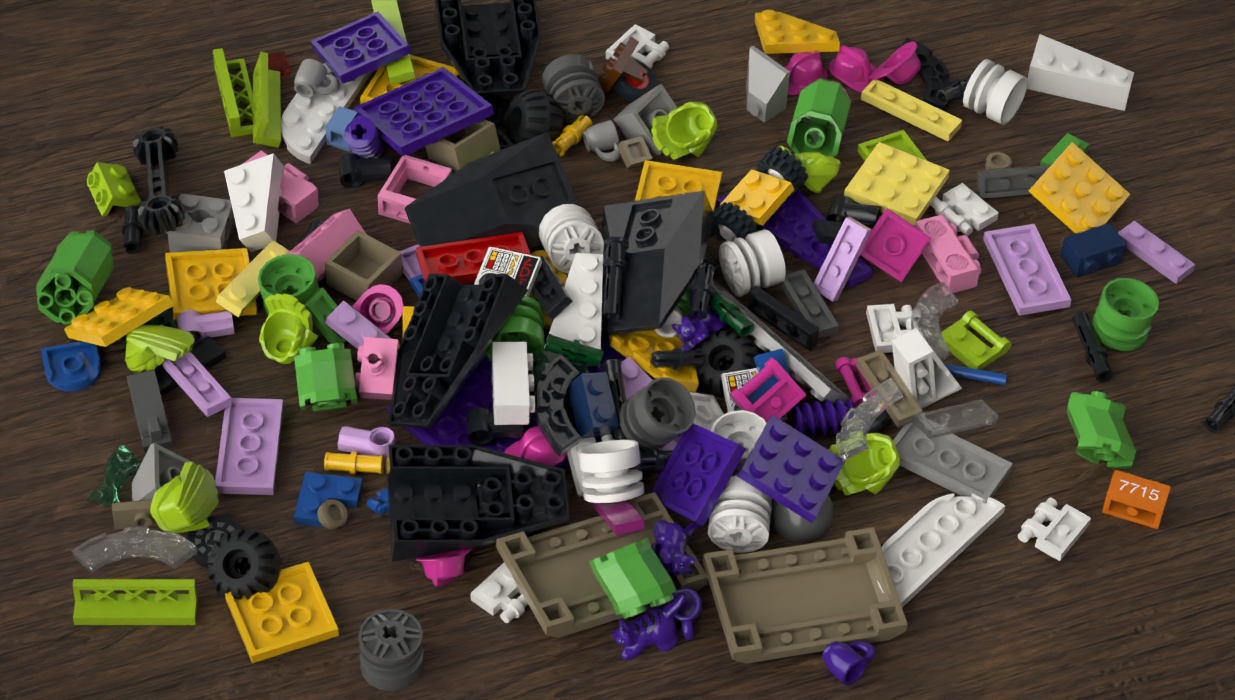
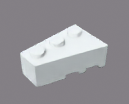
[224,153,285,252]
[892,328,962,408]
[491,342,535,425]

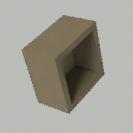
[425,119,500,172]
[325,230,402,301]

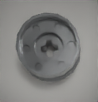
[542,54,605,123]
[619,377,696,450]
[358,609,424,691]

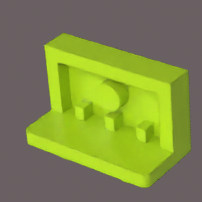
[87,162,141,216]

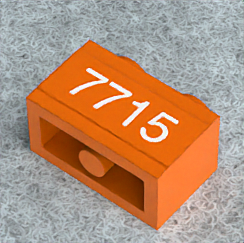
[1102,470,1171,529]

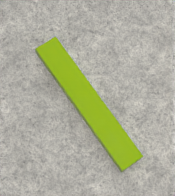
[371,0,416,85]

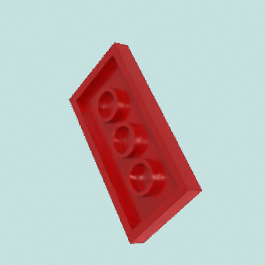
[416,232,531,284]

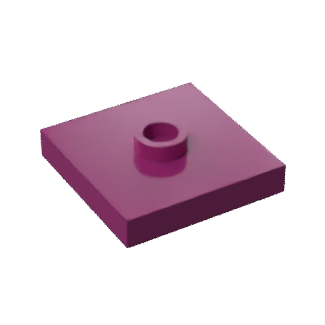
[860,208,931,283]

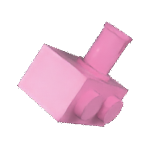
[355,337,400,400]

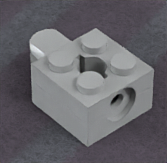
[166,193,235,253]

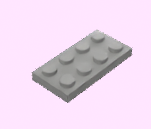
[893,418,1013,504]

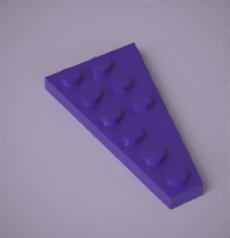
[716,189,872,287]

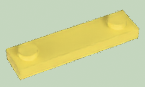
[861,79,962,141]
[216,240,290,317]

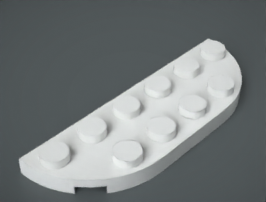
[281,63,373,164]
[877,494,1005,608]

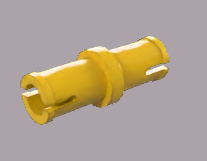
[552,115,592,156]
[324,451,384,475]

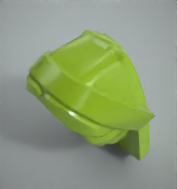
[651,102,717,160]
[776,145,841,193]
[259,293,318,364]
[125,324,194,373]
[828,433,900,495]
[150,461,219,533]

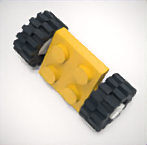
[711,147,808,242]

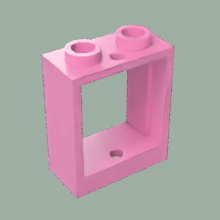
[378,155,452,224]

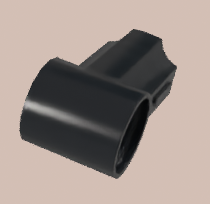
[339,153,391,188]
[826,196,882,228]
[466,407,524,446]

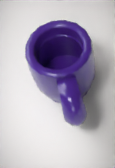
[668,588,703,641]
[822,641,876,685]

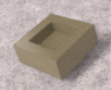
[617,136,653,169]

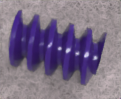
[344,116,386,159]
[792,398,854,437]

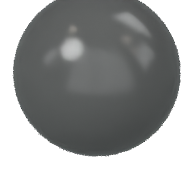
[770,494,834,543]

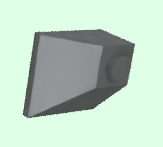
[746,46,790,123]
[614,84,677,155]
[132,443,197,501]

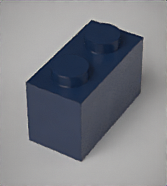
[1060,223,1126,278]
[568,372,619,438]

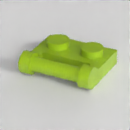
[937,310,1012,370]

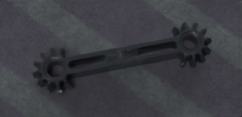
[133,126,185,235]

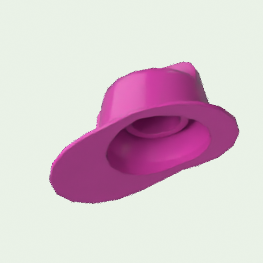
[869,41,921,84]
[828,45,884,93]
[784,51,828,96]
[352,284,404,334]
[504,425,567,466]
[416,547,475,587]

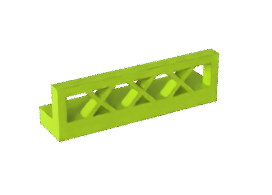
[213,48,253,137]
[253,52,281,148]
[73,579,198,625]

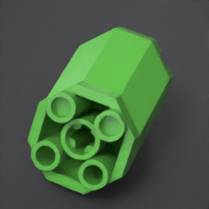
[787,78,852,157]
[36,230,114,324]
[294,343,357,411]
[1066,391,1136,468]
[589,537,676,619]

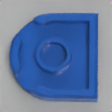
[40,341,102,391]

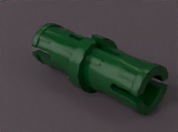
[709,291,754,337]
[544,334,603,367]

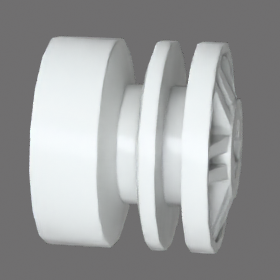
[963,59,1028,125]
[539,204,604,274]
[719,229,786,297]
[711,410,766,477]
[578,440,644,503]
[708,476,772,553]

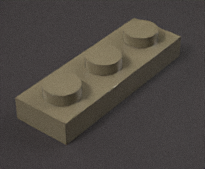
[856,350,923,427]

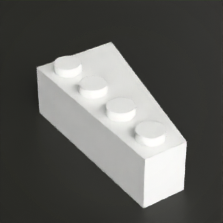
[1027,34,1134,111]
[544,253,603,366]

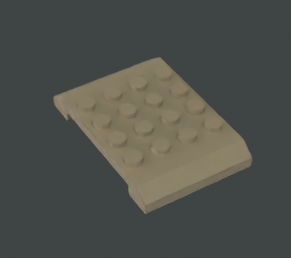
[496,492,708,638]
[703,527,908,664]

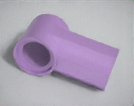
[176,310,234,345]
[337,426,395,465]

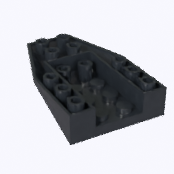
[434,0,542,96]
[405,132,579,253]
[601,191,714,335]
[388,274,528,428]
[386,445,570,562]

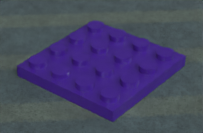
[354,67,494,156]

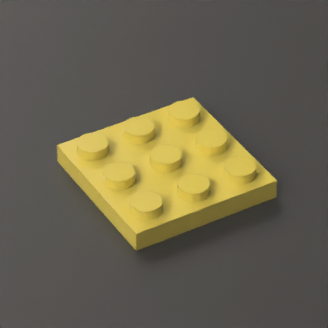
[844,142,950,226]

